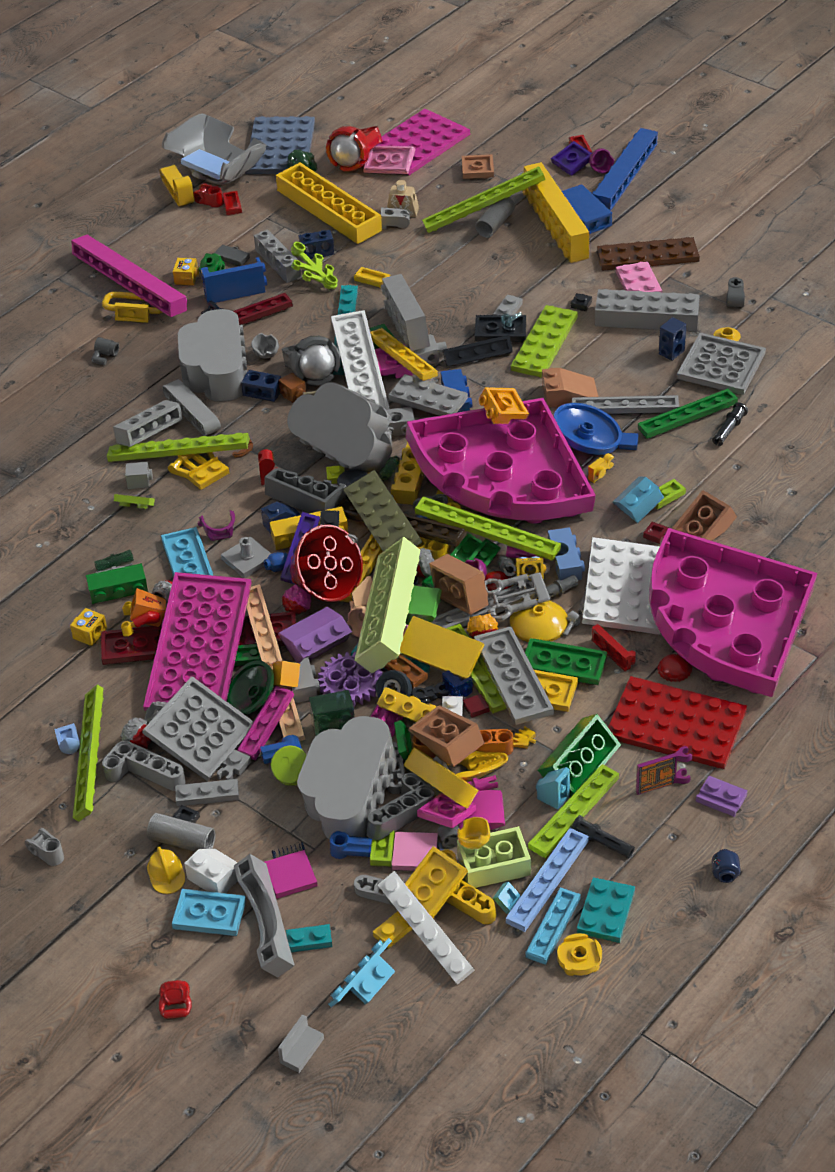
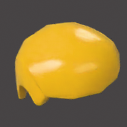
[457,817,490,849]

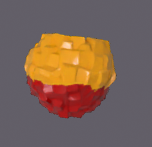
[466,614,498,639]

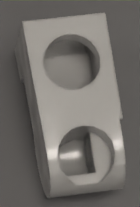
[380,208,410,229]

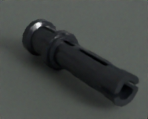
[712,402,748,446]
[572,815,635,859]

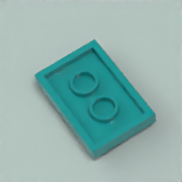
[577,877,635,943]

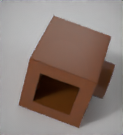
[279,372,306,403]

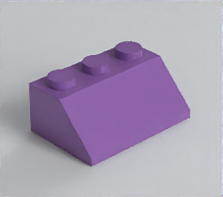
[278,607,352,664]

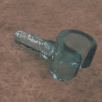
[501,312,522,327]

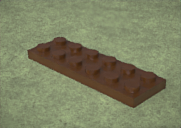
[597,237,700,271]

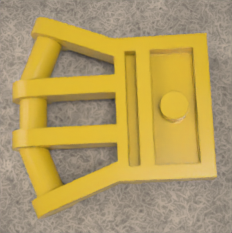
[168,452,230,490]

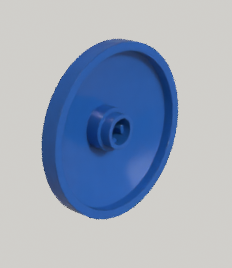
[553,403,622,455]

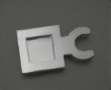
[217,749,251,780]

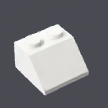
[184,849,238,893]

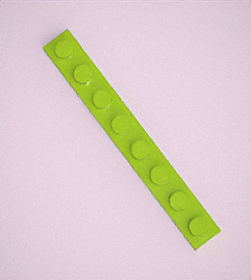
[422,166,546,233]
[107,433,250,462]
[415,497,561,561]
[73,685,104,822]

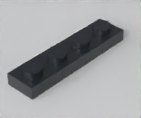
[442,335,513,367]

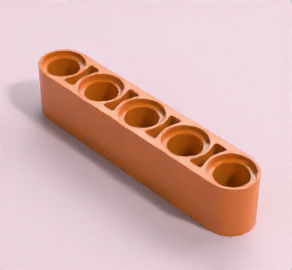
[412,729,513,759]

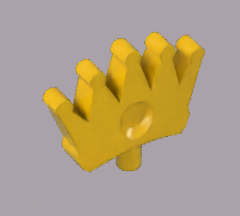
[513,726,536,749]

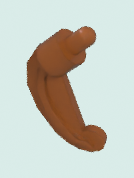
[232,439,253,457]

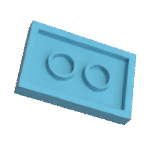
[172,889,246,936]

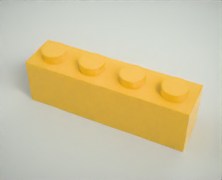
[270,507,348,550]

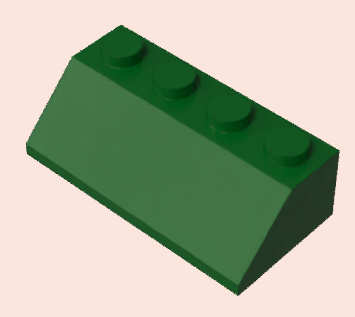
[538,714,621,797]

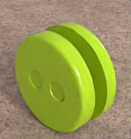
[271,746,307,786]

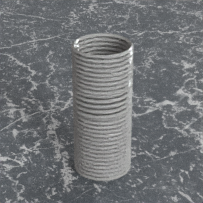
[475,197,515,238]
[147,813,216,852]

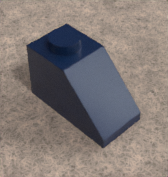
[261,502,300,534]

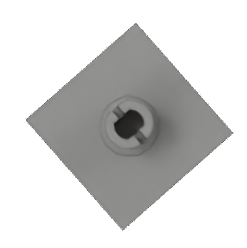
[221,537,271,578]

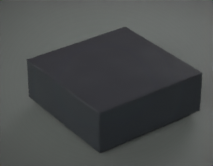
[173,805,200,823]

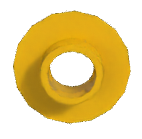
[713,327,741,342]

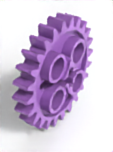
[318,652,382,707]

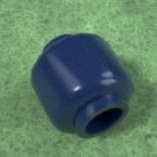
[711,849,741,883]

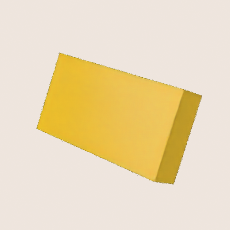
[354,267,390,288]

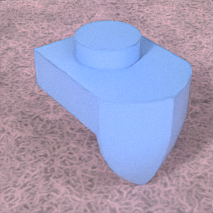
[54,723,80,754]

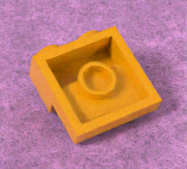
[479,387,529,424]

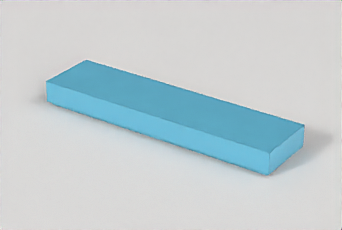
[525,887,580,965]

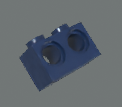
[298,230,335,259]
[659,317,686,361]
[241,370,281,402]

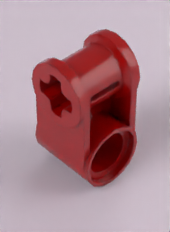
[193,183,223,207]

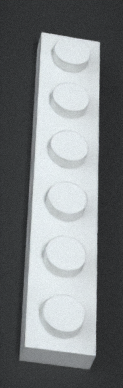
[378,871,475,985]

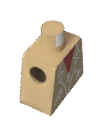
[387,180,419,217]

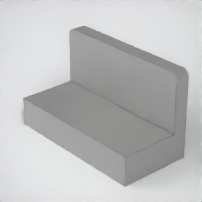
[278,1015,324,1073]

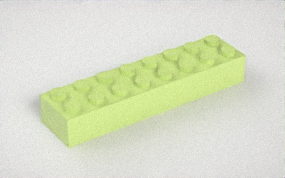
[354,537,420,674]

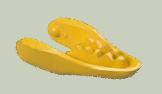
[446,751,508,782]

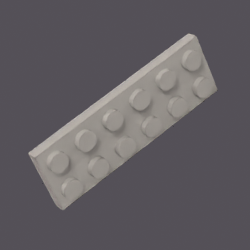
[474,626,554,725]

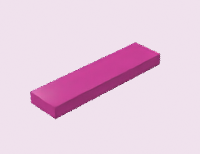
[237,686,294,761]

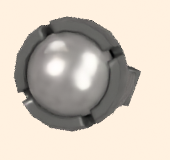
[282,335,340,386]

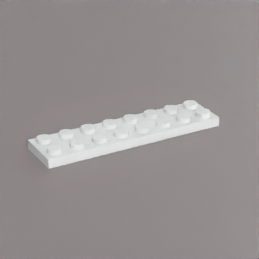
[331,310,390,410]

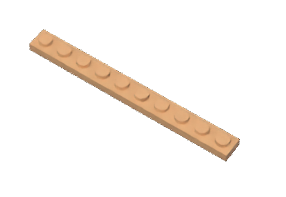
[246,584,306,741]

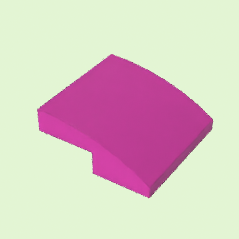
[459,790,505,830]

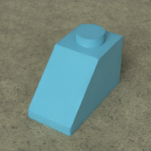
[536,767,570,810]

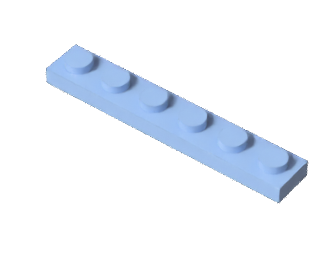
[506,828,589,932]

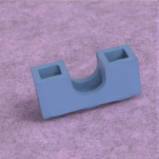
[548,527,585,580]

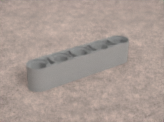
[162,379,221,436]

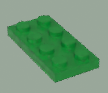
[525,638,607,685]

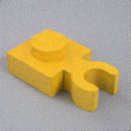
[588,453,614,483]

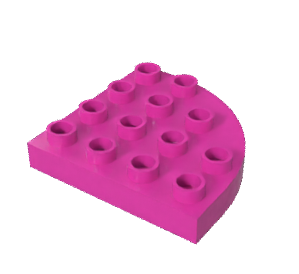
[406,398,596,524]
[649,528,817,697]

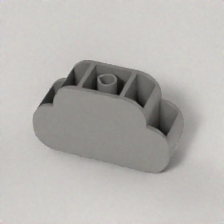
[178,309,247,401]
[287,382,393,473]
[297,716,396,840]

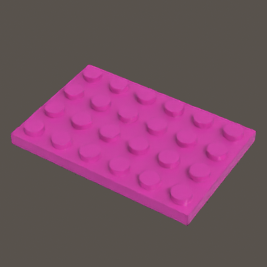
[376,108,470,175]

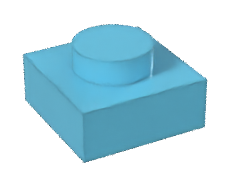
[493,882,521,914]

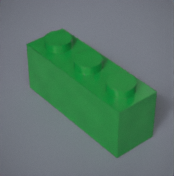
[86,563,148,604]

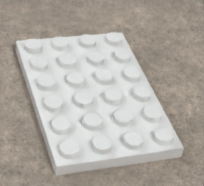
[582,537,660,635]

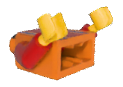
[121,588,166,636]

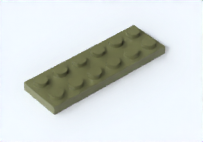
[343,470,422,552]

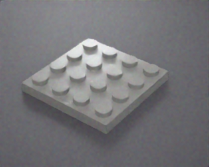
[677,333,766,395]
[142,677,254,781]

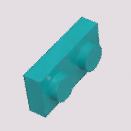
[286,924,333,952]

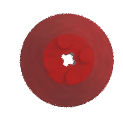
[290,525,363,602]

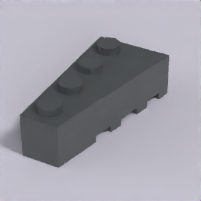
[265,468,346,513]

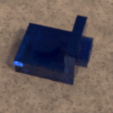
[442,670,473,697]

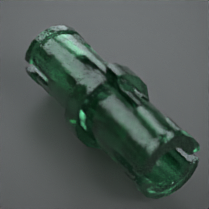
[94,549,134,572]

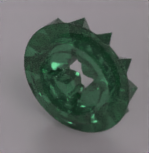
[379,455,400,481]

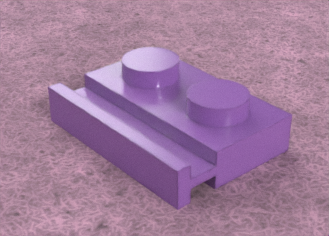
[696,776,748,817]

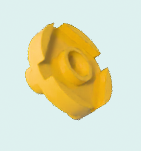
[557,933,602,976]

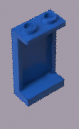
[562,184,612,234]
[201,257,267,304]

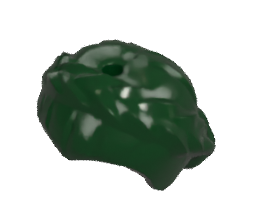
[287,149,317,172]

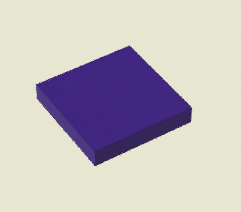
[551,141,592,176]

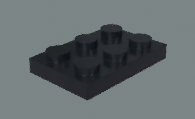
[475,315,526,342]

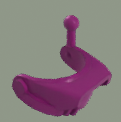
[197,510,235,541]

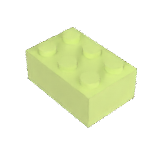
[457,826,531,888]

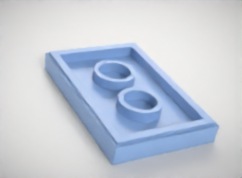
[181,149,229,180]

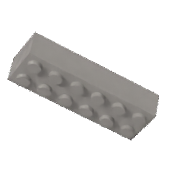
[381,274,430,351]
[595,289,700,332]

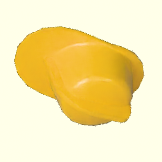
[147,847,185,894]

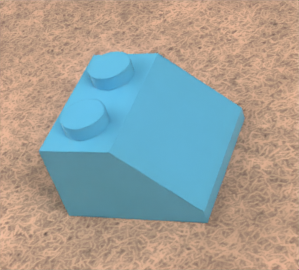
[613,477,664,523]

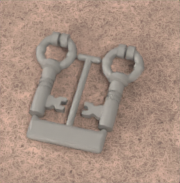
[485,573,550,621]

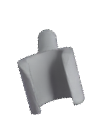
[563,611,580,636]

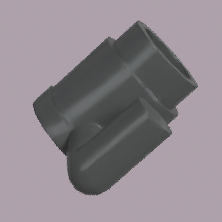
[91,337,119,365]

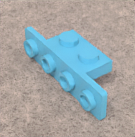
[328,938,395,1007]

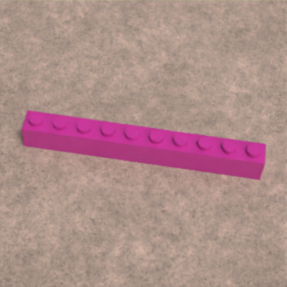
[71,235,187,317]

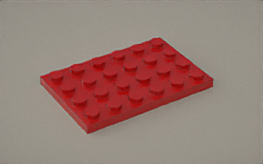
[608,676,747,769]

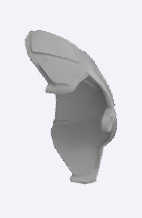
[162,113,266,185]

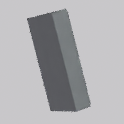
[214,245,250,266]

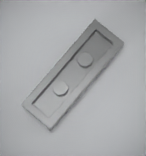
[175,779,239,807]

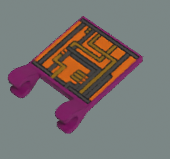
[636,746,692,795]

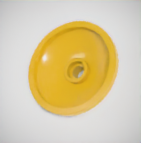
[510,599,568,642]

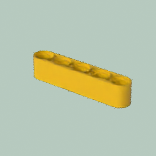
[403,748,479,809]

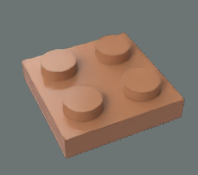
[462,154,494,179]

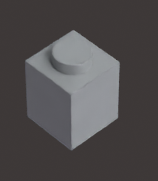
[125,462,153,489]

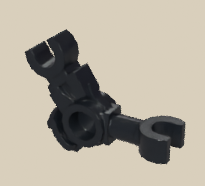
[393,682,449,705]

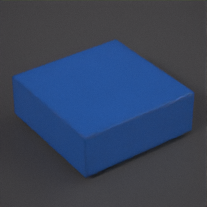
[619,433,638,450]

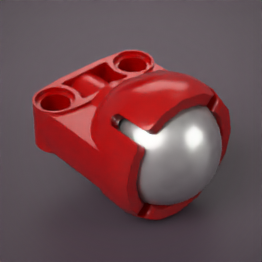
[326,126,383,171]

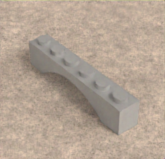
[234,854,295,978]

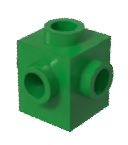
[199,253,225,273]

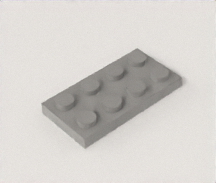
[389,374,468,416]

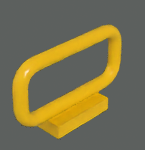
[102,292,163,323]

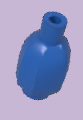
[264,552,288,572]

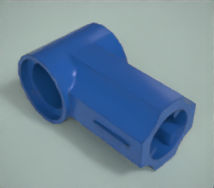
[260,735,302,764]
[330,831,372,859]

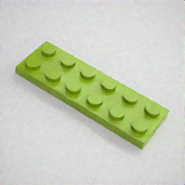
[511,305,578,378]

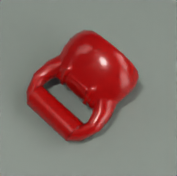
[158,980,192,1019]

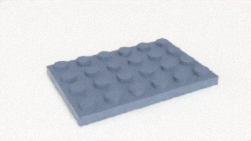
[245,116,315,174]

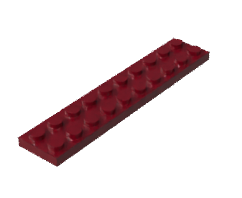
[101,611,296,665]

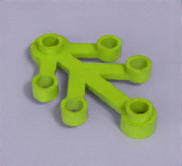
[291,242,338,289]

